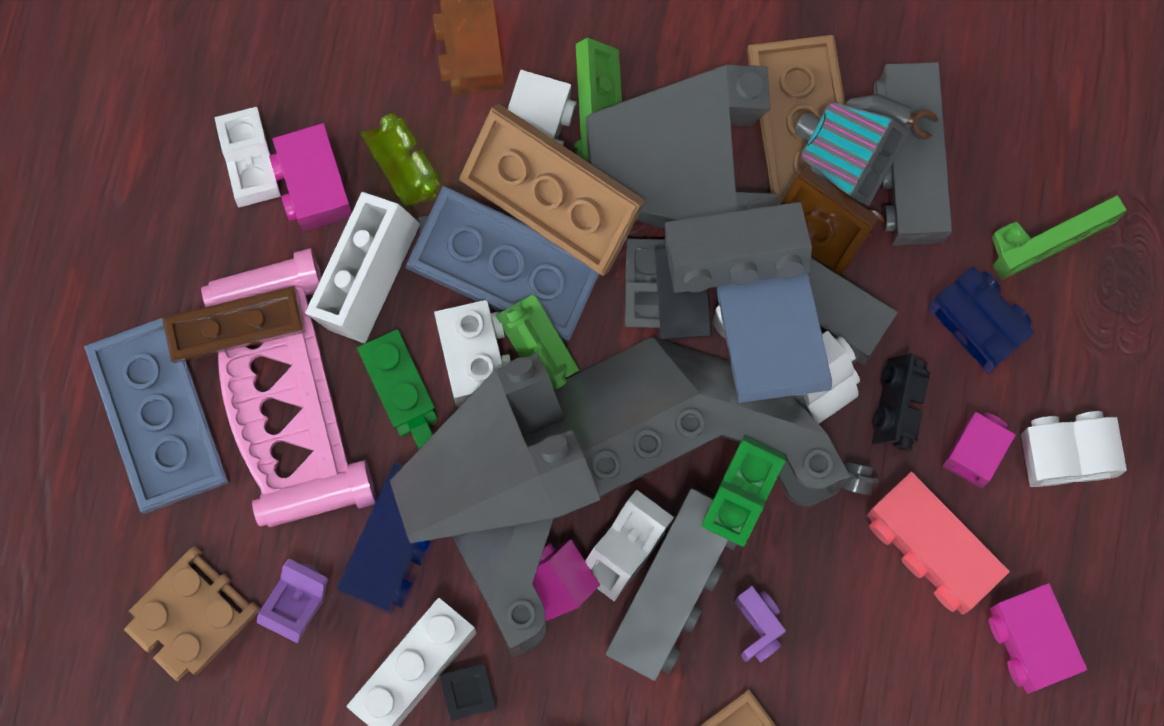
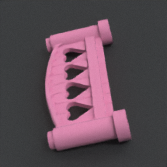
[201,248,377,528]

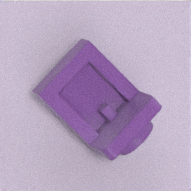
[257,559,328,643]
[734,586,786,663]

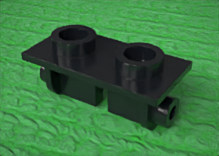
[872,353,930,451]

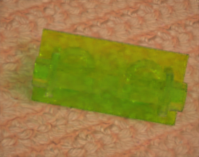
[361,113,440,206]

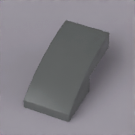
[625,239,666,328]

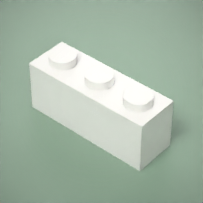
[305,192,420,344]
[346,598,477,726]

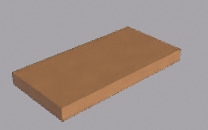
[747,35,845,205]
[459,104,646,276]

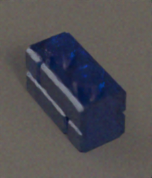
[928,266,1035,375]

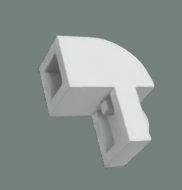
[585,490,674,602]

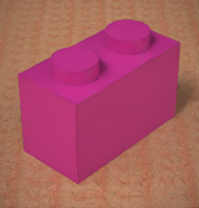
[269,123,352,232]
[989,583,1087,694]

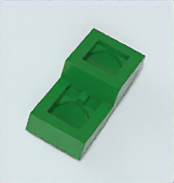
[701,435,787,547]

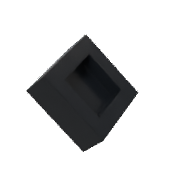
[440,663,496,722]

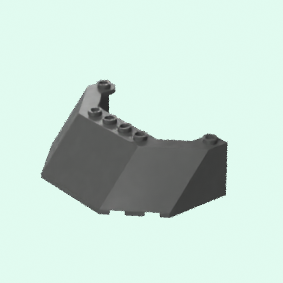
[452,336,850,659]

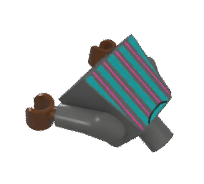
[795,94,938,237]

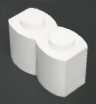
[793,331,860,424]
[1021,411,1127,487]

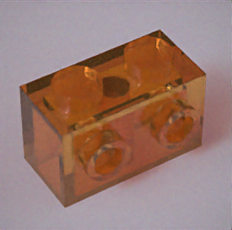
[433,0,504,95]

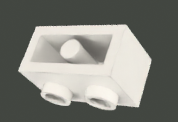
[434,300,511,407]

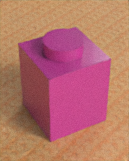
[942,412,1016,489]
[533,539,600,621]

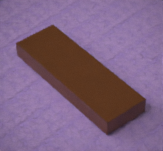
[162,286,306,363]

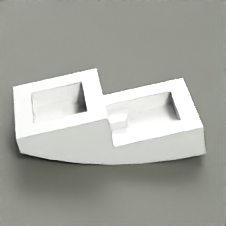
[214,107,281,208]

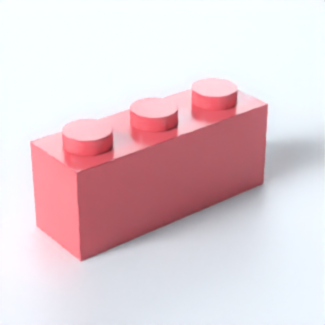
[866,471,1010,615]

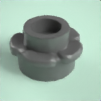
[841,461,880,495]

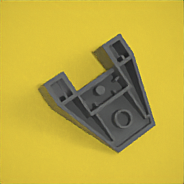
[586,65,778,230]
[390,353,600,543]

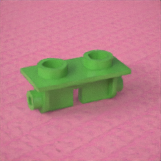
[495,293,579,390]

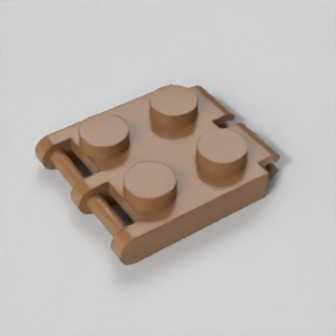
[124,545,261,682]

